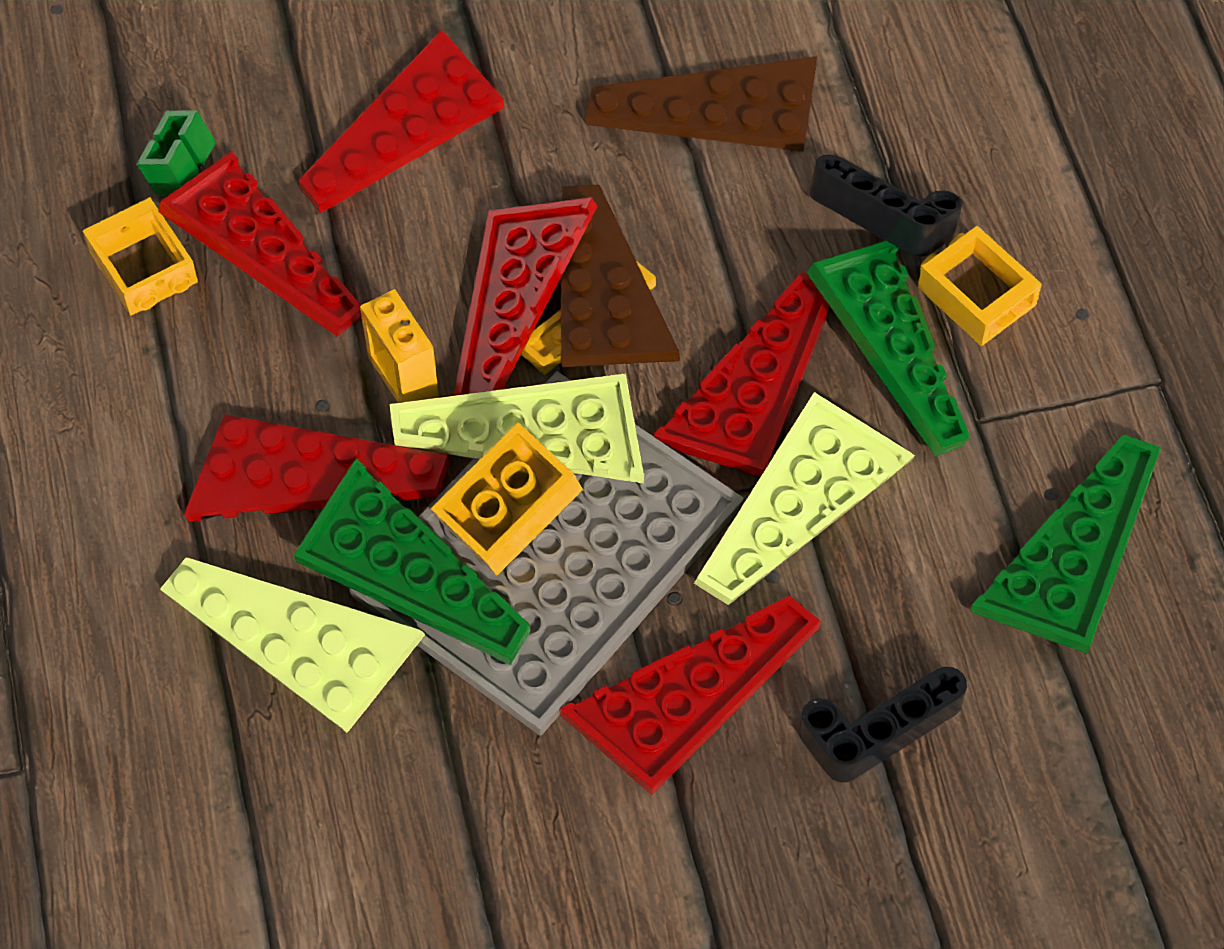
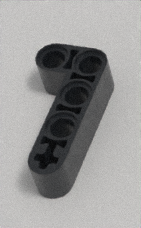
[810,155,963,256]
[799,667,967,782]

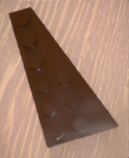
[586,56,818,151]
[561,184,680,367]

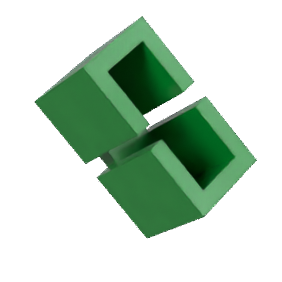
[137,110,216,196]

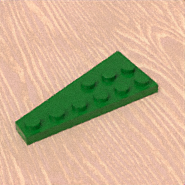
[806,241,970,457]
[970,434,1161,654]
[294,458,531,665]

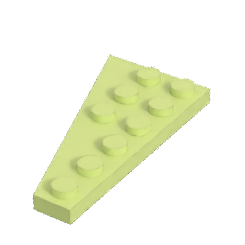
[389,374,644,483]
[694,392,915,605]
[160,557,425,733]

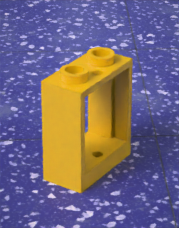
[82,197,198,316]
[918,226,1042,346]
[360,289,439,403]

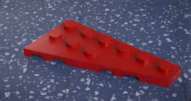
[299,30,504,213]
[158,151,361,337]
[454,197,598,396]
[652,272,831,477]
[184,414,450,522]
[559,596,821,795]

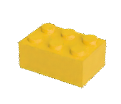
[431,422,583,576]

